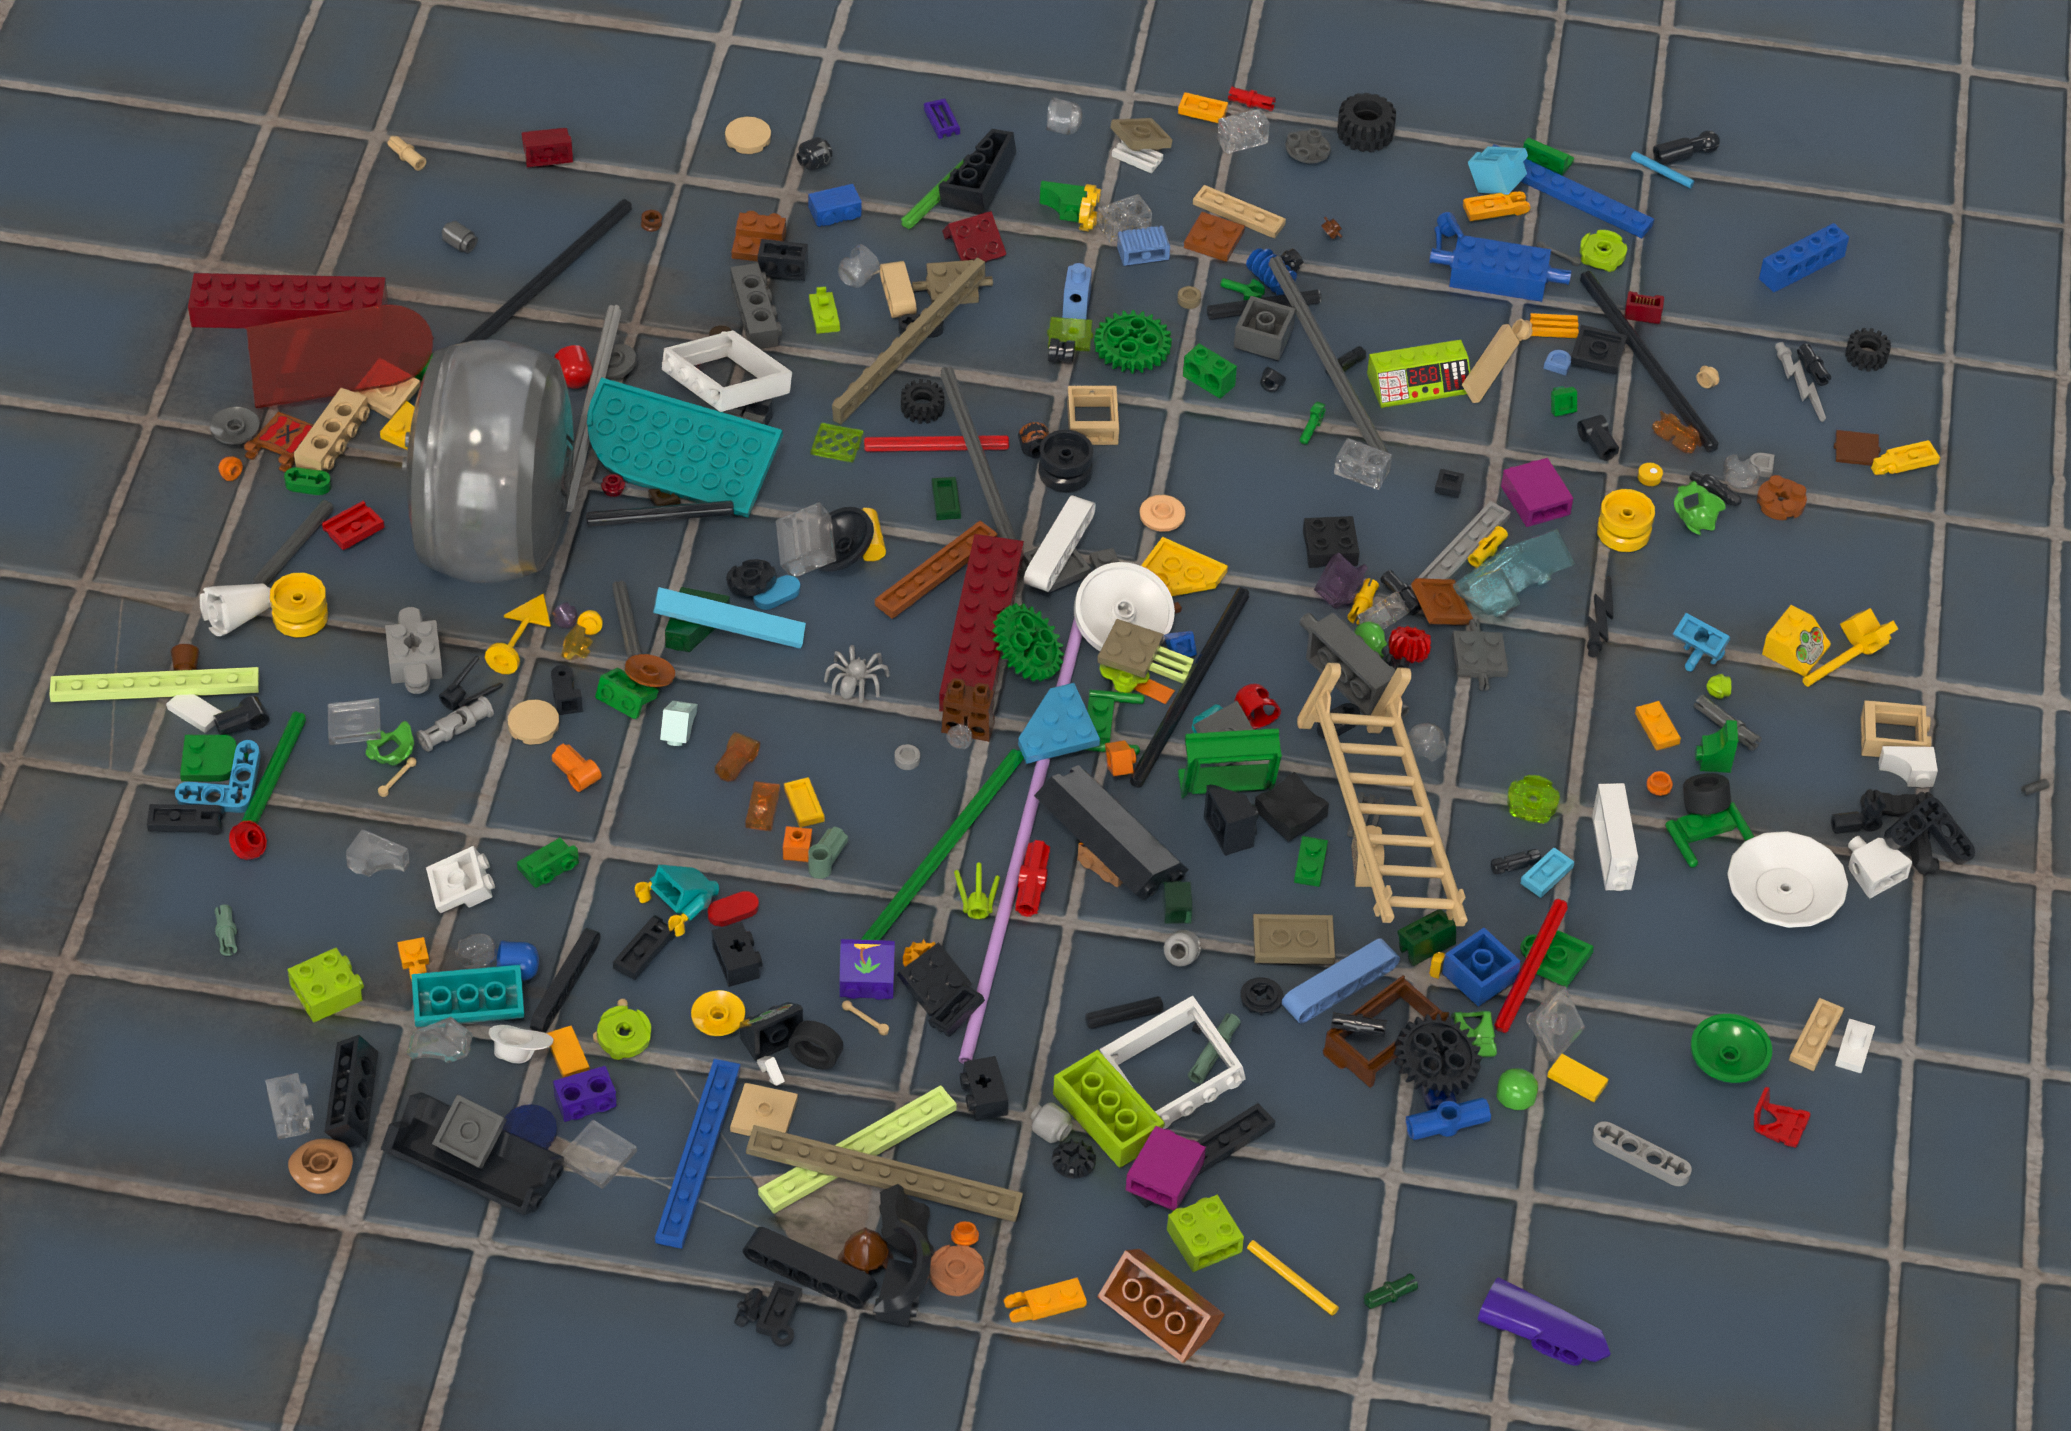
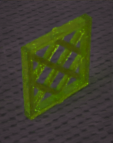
[811,423,864,463]

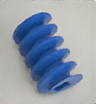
[1246,248,1297,295]

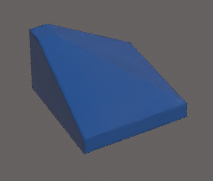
[1164,631,1197,657]

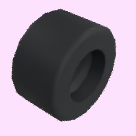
[1683,773,1731,815]

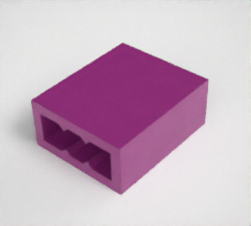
[1501,457,1573,527]
[1126,1126,1206,1211]

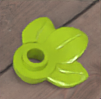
[1099,664,1150,693]

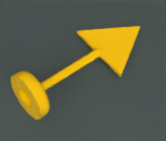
[485,593,551,675]

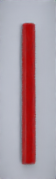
[864,435,1009,452]
[1494,898,1568,1033]

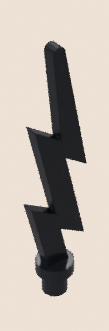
[1587,576,1614,658]

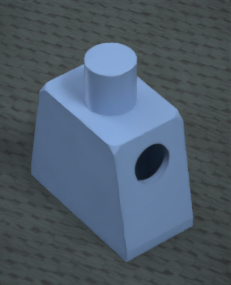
[1062,263,1092,322]

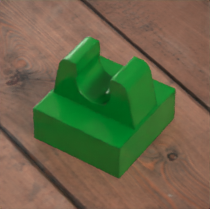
[1551,386,1577,417]

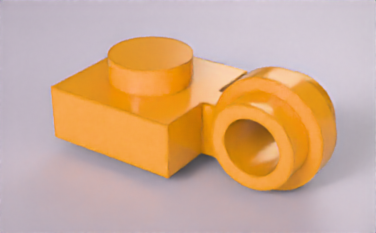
[397,937,429,982]

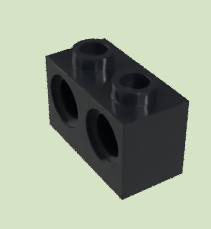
[758,239,808,281]

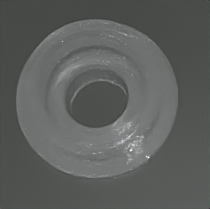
[947,725,972,749]

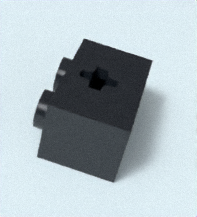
[712,922,763,987]
[959,1056,1008,1121]

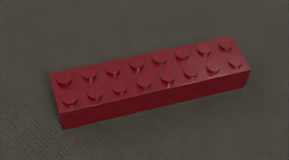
[188,273,388,332]
[939,534,1024,712]

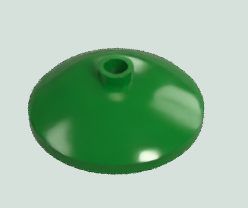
[1691,1014,1772,1083]

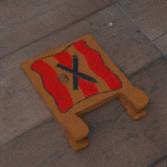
[244,411,314,472]

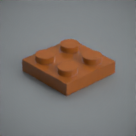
[1184,212,1245,262]
[1411,578,1473,625]

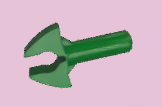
[1220,278,1265,300]
[1299,402,1326,445]

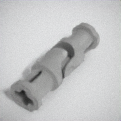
[416,696,494,752]

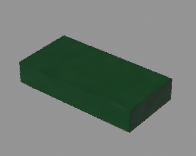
[931,477,961,520]

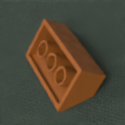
[1097,1249,1225,1363]

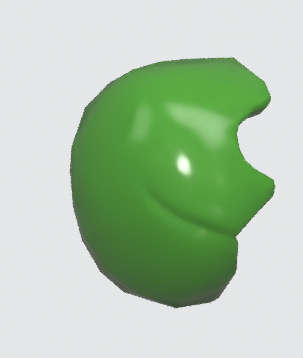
[1354,621,1387,659]
[1496,1068,1538,1110]

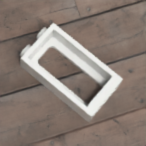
[1592,783,1638,891]

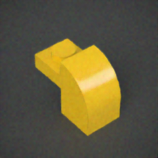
[1840,608,1898,655]

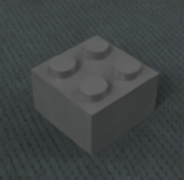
[1234,296,1296,360]

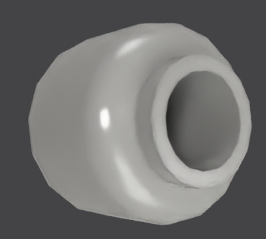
[1164,930,1201,967]
[1031,1102,1073,1143]

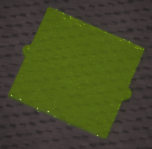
[1047,317,1093,351]

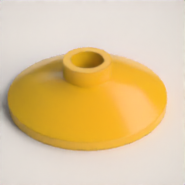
[691,990,745,1036]

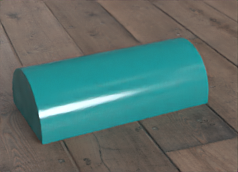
[412,965,525,1028]

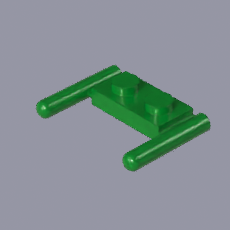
[1084,689,1145,755]
[1665,802,1755,867]

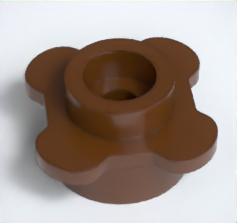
[1321,216,1343,239]

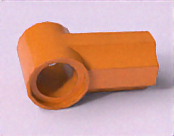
[552,743,602,792]

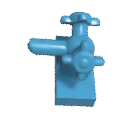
[1673,613,1730,672]

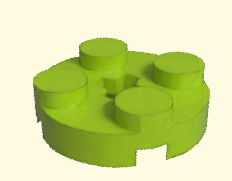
[1580,230,1627,272]
[597,1006,651,1060]

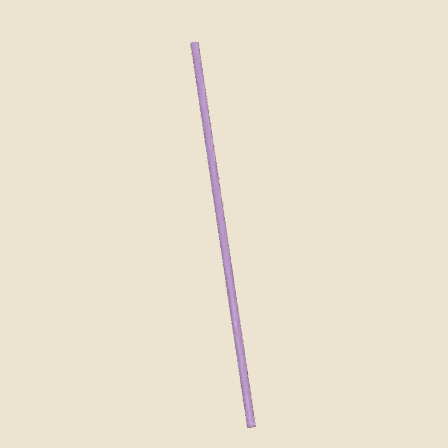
[959,617,1083,1064]

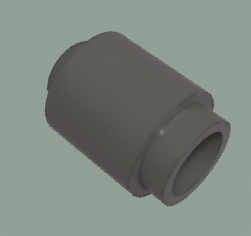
[442,221,478,253]

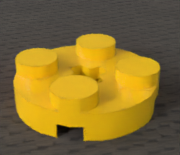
[1079,184,1101,232]

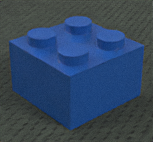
[1442,928,1521,1007]

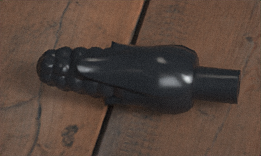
[1689,471,1742,506]

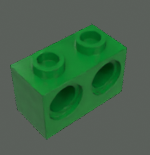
[1183,343,1237,399]

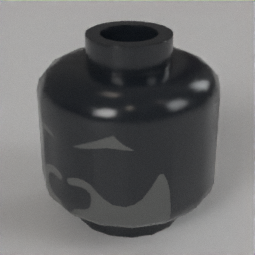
[796,137,832,171]

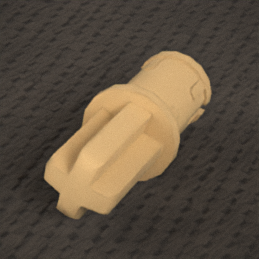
[387,136,427,171]

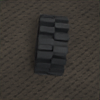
[1845,328,1891,372]
[901,379,944,424]

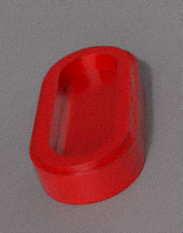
[708,891,759,927]

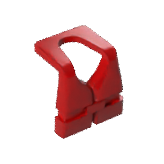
[1754,1087,1811,1148]

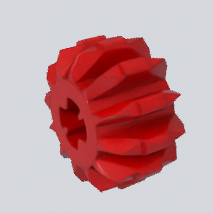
[1388,625,1431,663]

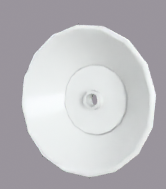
[1727,831,1848,928]

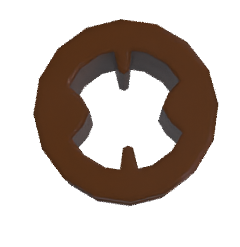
[641,209,662,232]

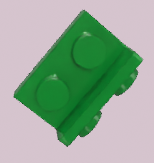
[595,667,659,719]
[517,837,579,889]

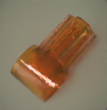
[715,732,760,782]

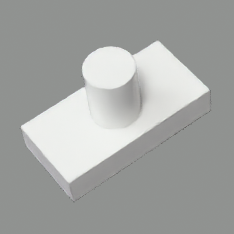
[1835,1019,1875,1073]

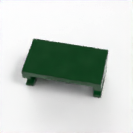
[1398,909,1456,966]

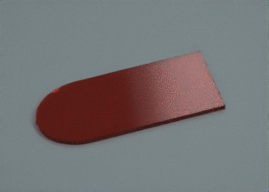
[247,305,434,408]

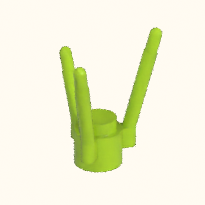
[954,862,1000,919]

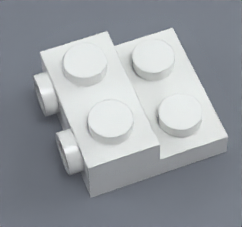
[426,846,495,913]

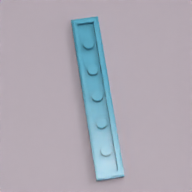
[653,587,806,648]

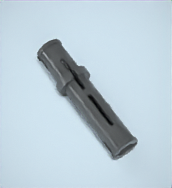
[1694,695,1762,751]

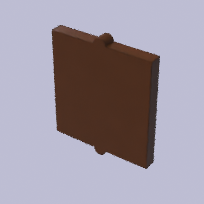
[1833,430,1881,466]

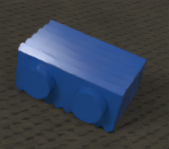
[808,184,862,227]

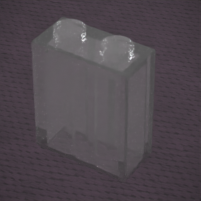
[776,502,836,577]

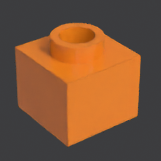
[1105,740,1136,776]
[783,826,812,862]

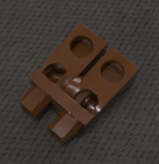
[941,678,995,742]

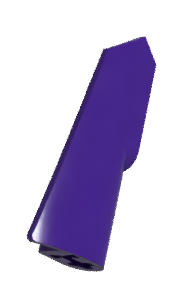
[1478,1277,1611,1366]

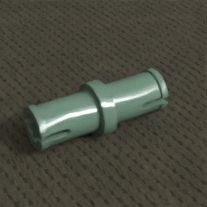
[215,904,237,956]

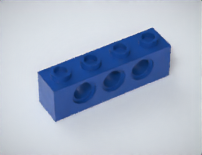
[1759,223,1849,292]

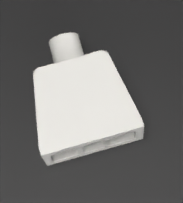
[1848,836,1912,898]

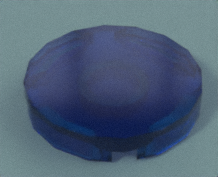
[503,1104,557,1149]

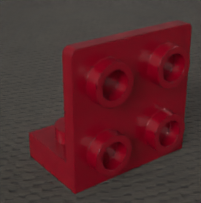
[521,128,573,167]
[942,211,1006,262]

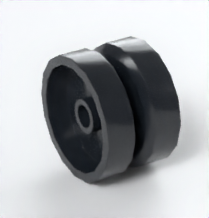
[1038,429,1093,492]

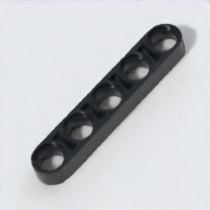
[530,928,601,1033]

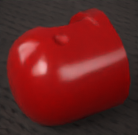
[554,345,593,389]
[1234,683,1281,729]

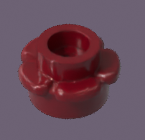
[601,474,625,497]

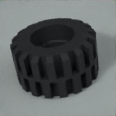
[1337,93,1396,152]

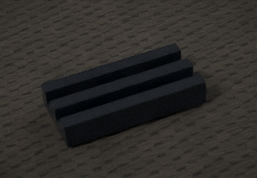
[928,984,985,1037]

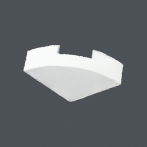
[757,1056,785,1086]

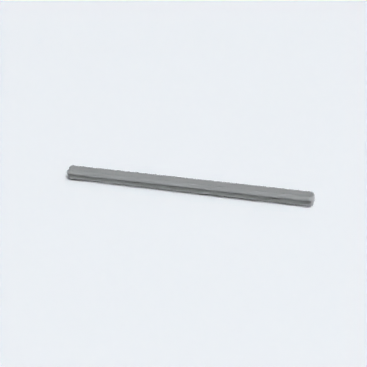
[566,305,622,512]

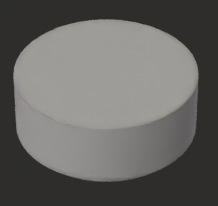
[894,744,920,770]

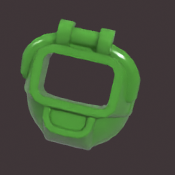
[1674,481,1725,536]
[366,721,414,766]

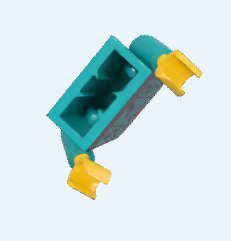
[634,865,719,937]

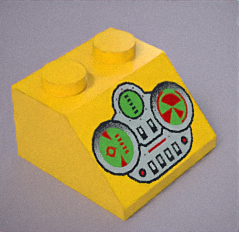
[1762,605,1831,677]

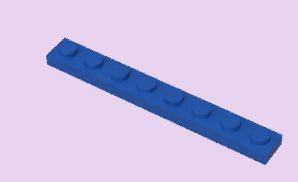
[1492,144,1654,239]
[655,1059,741,1249]

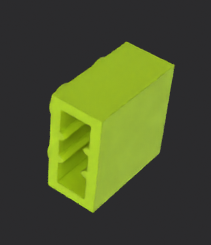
[287,947,364,1023]
[1167,1194,1244,1272]

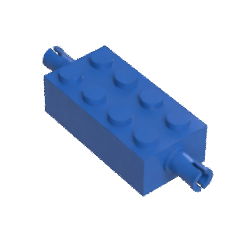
[1429,235,1572,302]

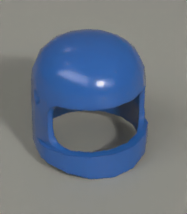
[497,941,539,981]

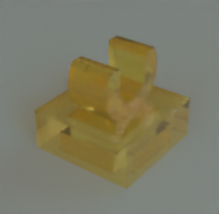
[561,624,592,660]

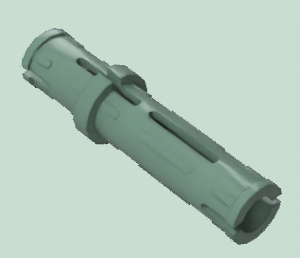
[1188,1013,1241,1084]

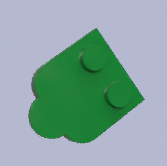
[180,735,248,782]
[1520,930,1593,988]

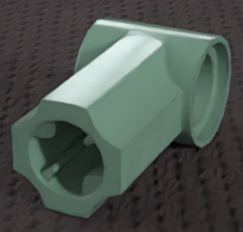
[808,826,848,879]

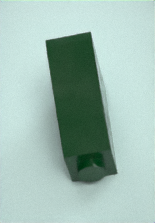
[665,587,730,652]

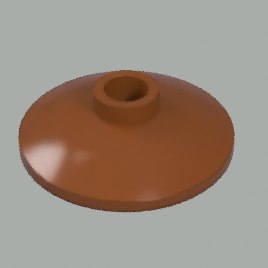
[625,654,675,687]

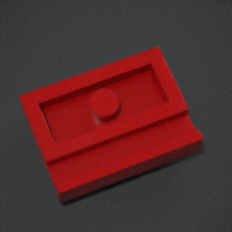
[322,501,385,550]

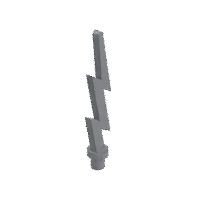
[1775,342,1826,422]

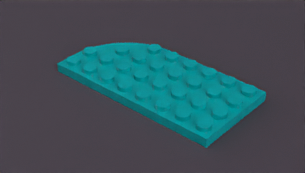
[587,377,783,518]

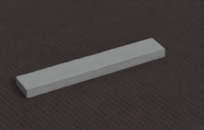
[1410,501,1511,596]

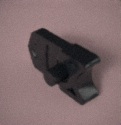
[734,1288,763,1328]

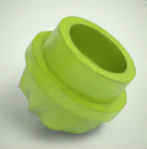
[1706,674,1731,699]

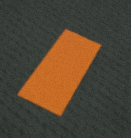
[1134,679,1175,704]

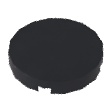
[726,559,777,596]

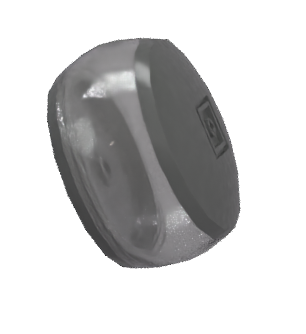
[402,339,574,583]

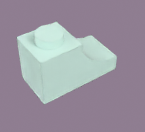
[660,701,698,746]

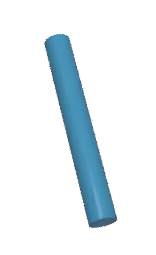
[1631,151,1695,189]

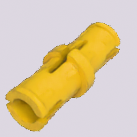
[1468,526,1508,568]
[1347,578,1379,625]

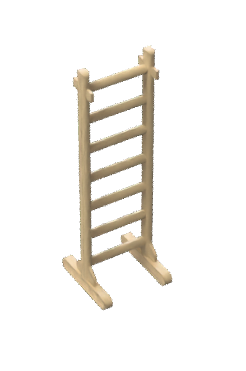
[1297,663,1468,926]

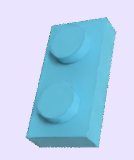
[1520,848,1574,898]

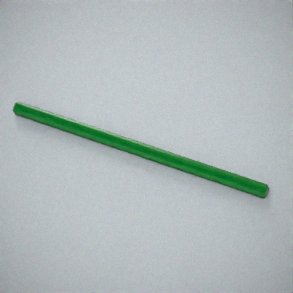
[860,749,1024,940]

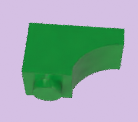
[1039,181,1087,222]
[1695,720,1738,773]

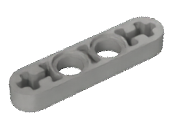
[1592,1122,1692,1186]

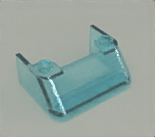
[1453,529,1575,617]

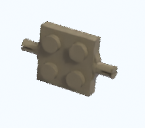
[912,260,993,304]

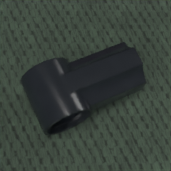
[1577,415,1619,461]
[213,696,269,735]

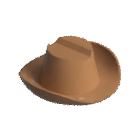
[288,1138,353,1194]

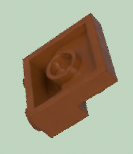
[731,211,786,262]

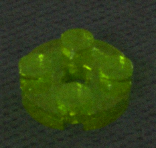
[1507,775,1560,823]

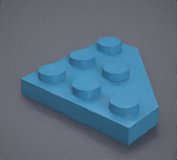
[1018,683,1100,764]

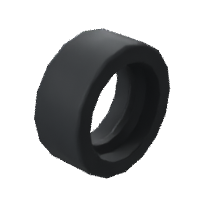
[789,1020,843,1070]

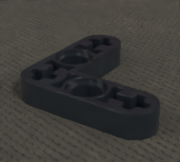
[1884,797,1975,865]

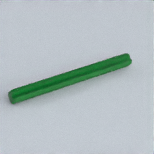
[241,711,306,824]

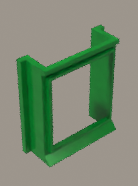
[1178,728,1282,799]

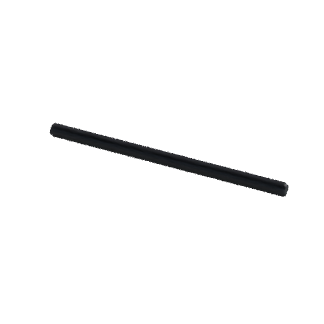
[459,199,632,355]
[1580,271,1719,452]
[1130,587,1249,787]

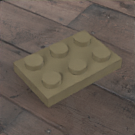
[1253,914,1335,964]

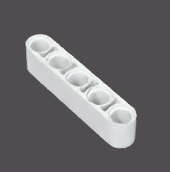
[1024,495,1096,592]

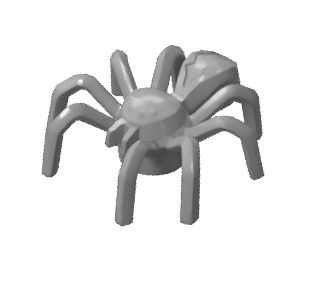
[824,645,890,703]

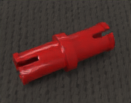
[1228,86,1276,112]

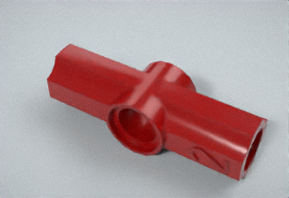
[1015,840,1050,917]

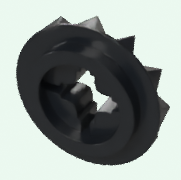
[1240,977,1283,1015]
[1052,1138,1096,1179]

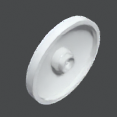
[1074,562,1175,651]

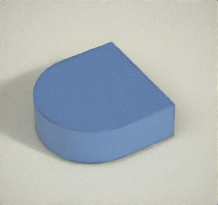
[1543,350,1571,376]

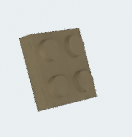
[1110,118,1173,151]
[1098,619,1164,678]

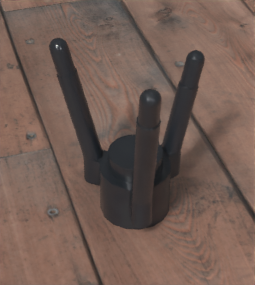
[439,655,503,710]

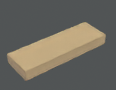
[1789,998,1844,1071]

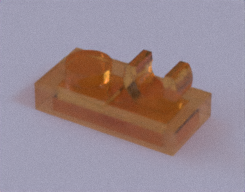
[745,781,780,831]

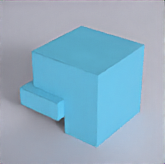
[1468,146,1528,195]

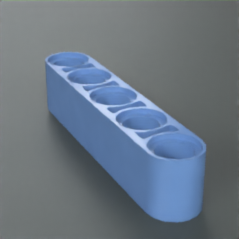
[1281,938,1400,1024]

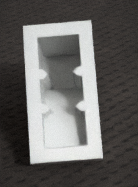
[1878,746,1938,788]

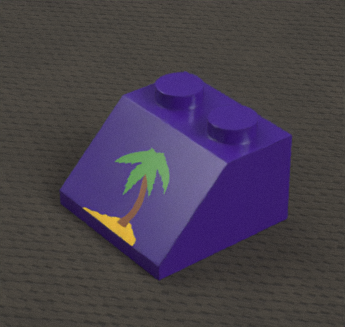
[840,939,895,1000]

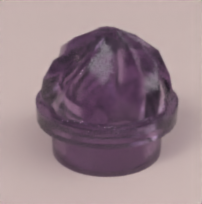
[551,602,578,628]

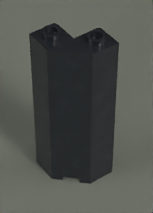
[1034,765,1189,901]
[381,1092,564,1215]

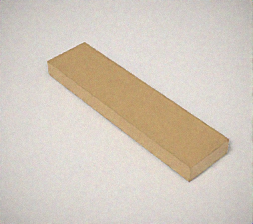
[1193,185,1286,239]
[1462,324,1519,403]

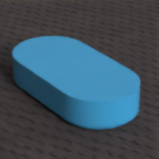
[754,575,800,610]

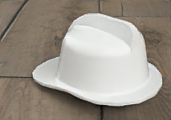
[488,1025,554,1064]

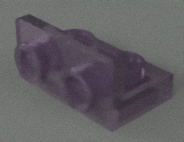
[1314,552,1368,609]

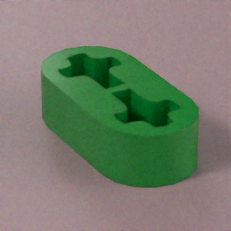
[284,467,331,495]

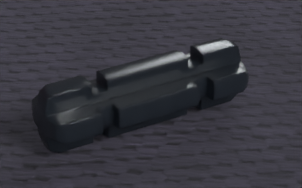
[1325,346,1366,376]
[1491,849,1541,874]

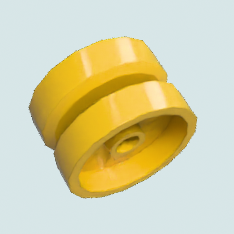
[1597,489,1655,552]
[270,573,328,638]

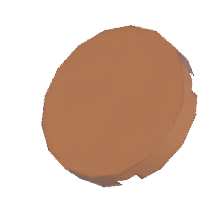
[929,1244,985,1296]

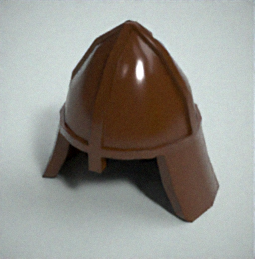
[837,1227,894,1274]

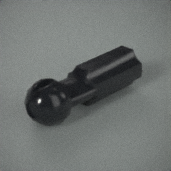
[1653,130,1720,164]

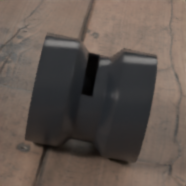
[1048,338,1075,364]

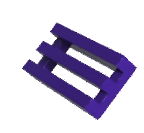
[924,98,960,139]

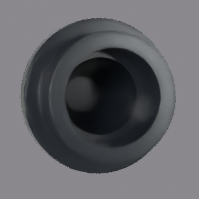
[1281,248,1304,271]

